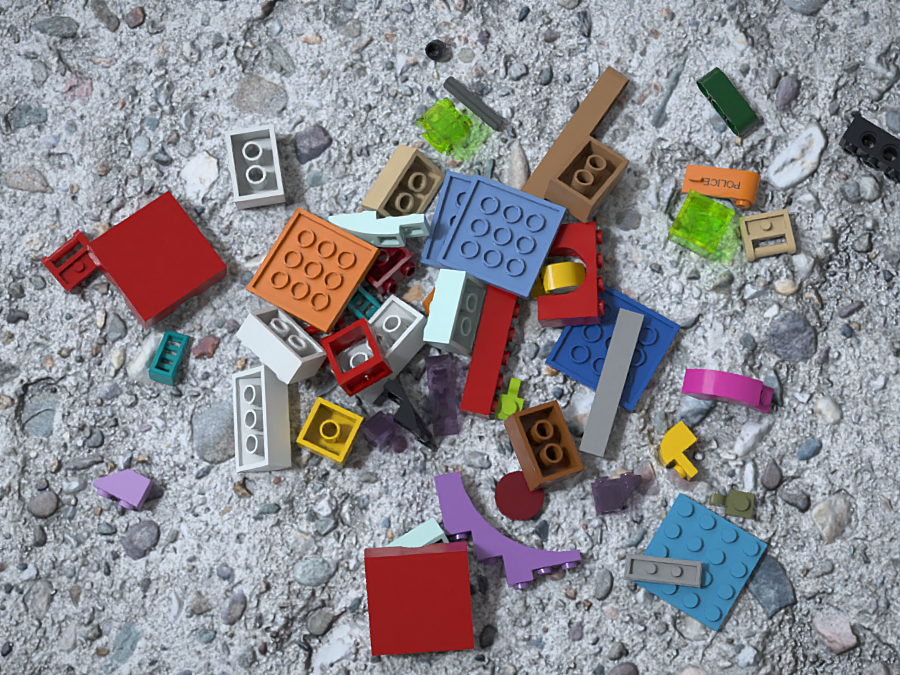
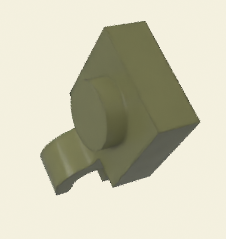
[709,489,755,520]

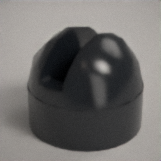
[425,39,447,61]

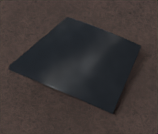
[383,378,437,452]

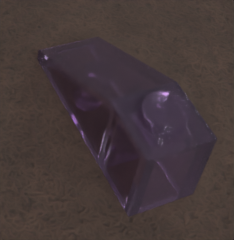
[425,354,459,437]

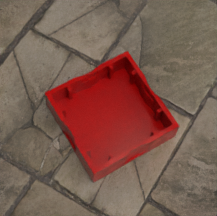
[87,190,227,331]
[364,541,474,656]

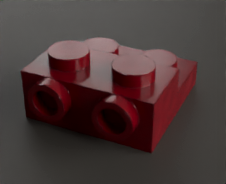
[365,246,419,297]

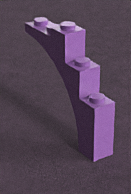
[434,471,581,590]

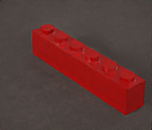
[460,285,521,420]

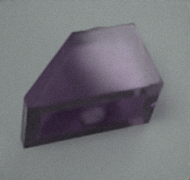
[359,410,400,452]

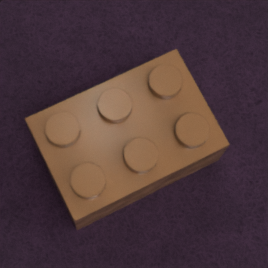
[544,135,629,223]

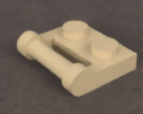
[738,209,796,262]

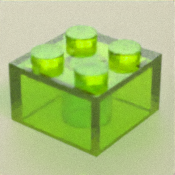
[667,189,736,261]

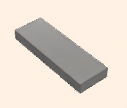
[623,553,703,588]

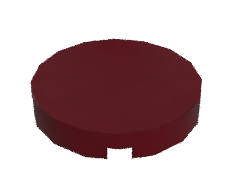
[494,471,545,521]

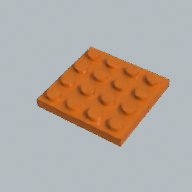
[246,207,380,335]

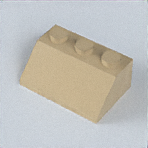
[360,144,446,219]

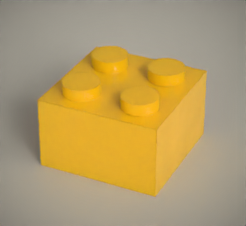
[296,397,365,467]

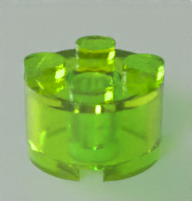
[416,97,473,156]

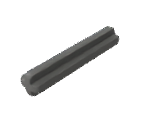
[443,76,503,131]

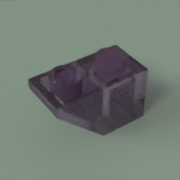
[590,472,642,516]

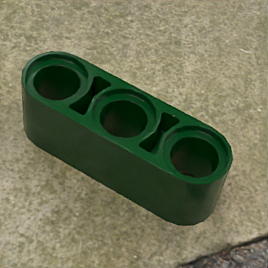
[696,67,759,136]

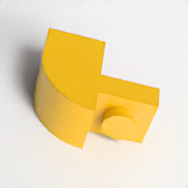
[531,262,586,300]
[659,420,698,481]

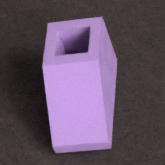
[92,469,154,511]

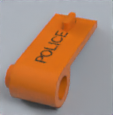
[682,164,761,210]

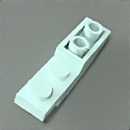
[328,211,430,247]

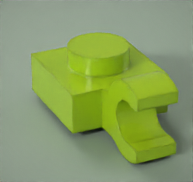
[494,377,524,421]

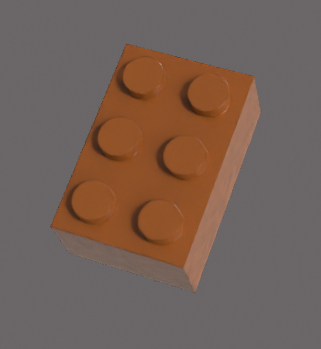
[503,399,584,492]

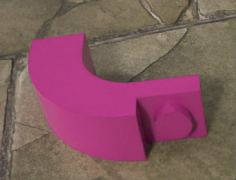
[681,369,774,413]

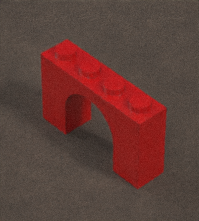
[537,222,605,328]

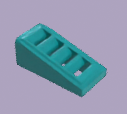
[346,285,382,321]
[148,329,190,386]

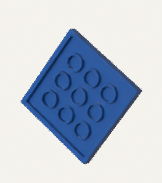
[545,284,680,413]

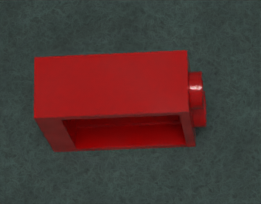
[322,317,393,397]

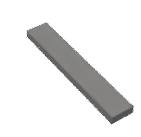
[578,308,644,459]

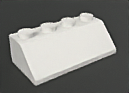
[327,294,428,405]
[232,365,292,473]

